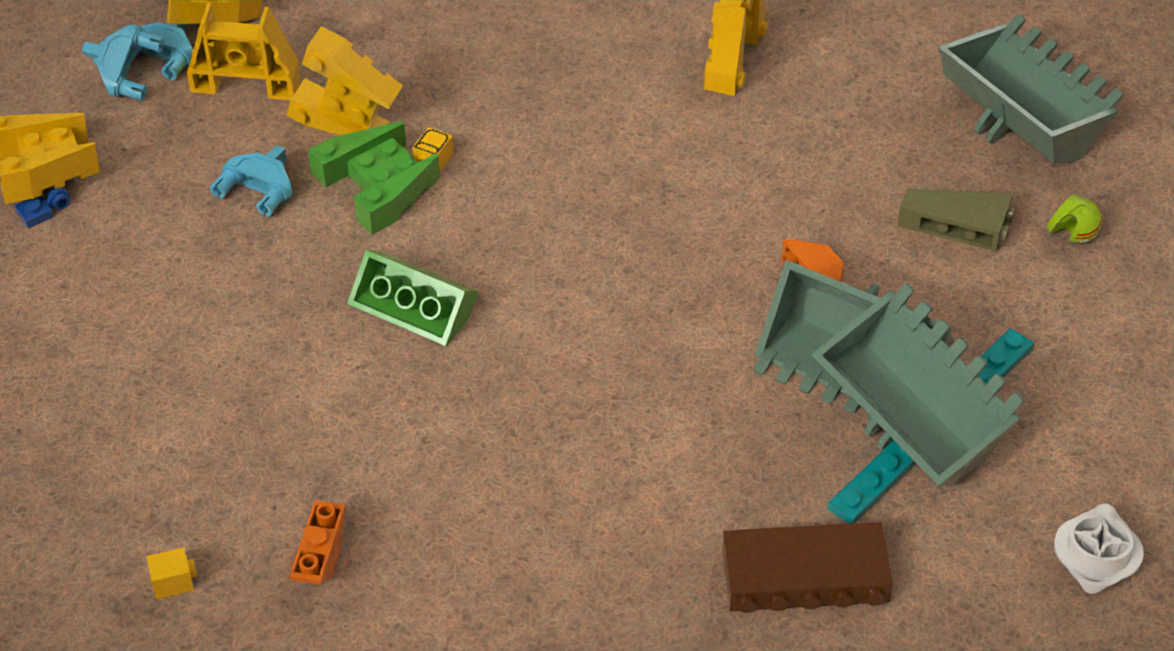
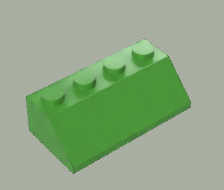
[347,250,479,346]

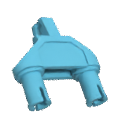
[132,22,193,80]
[81,24,165,101]
[210,145,293,217]

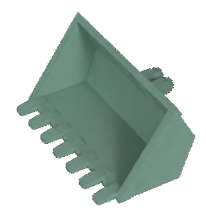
[938,14,1124,164]
[754,260,954,421]
[811,283,1024,487]

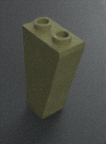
[897,188,1016,251]

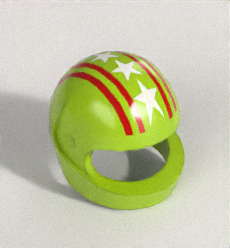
[1046,194,1103,244]

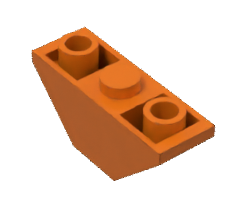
[781,239,844,282]
[289,500,346,585]

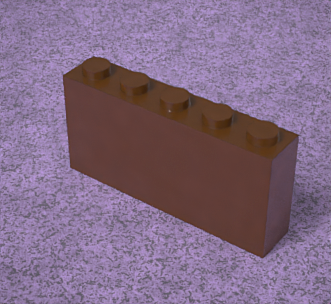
[722,522,893,613]

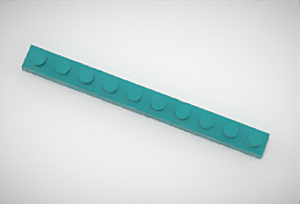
[828,328,1035,524]

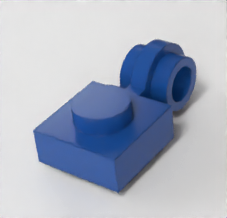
[14,188,70,229]

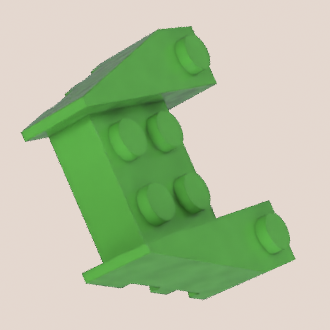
[308,121,440,235]

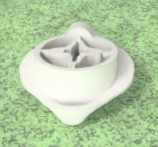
[1054,504,1144,594]

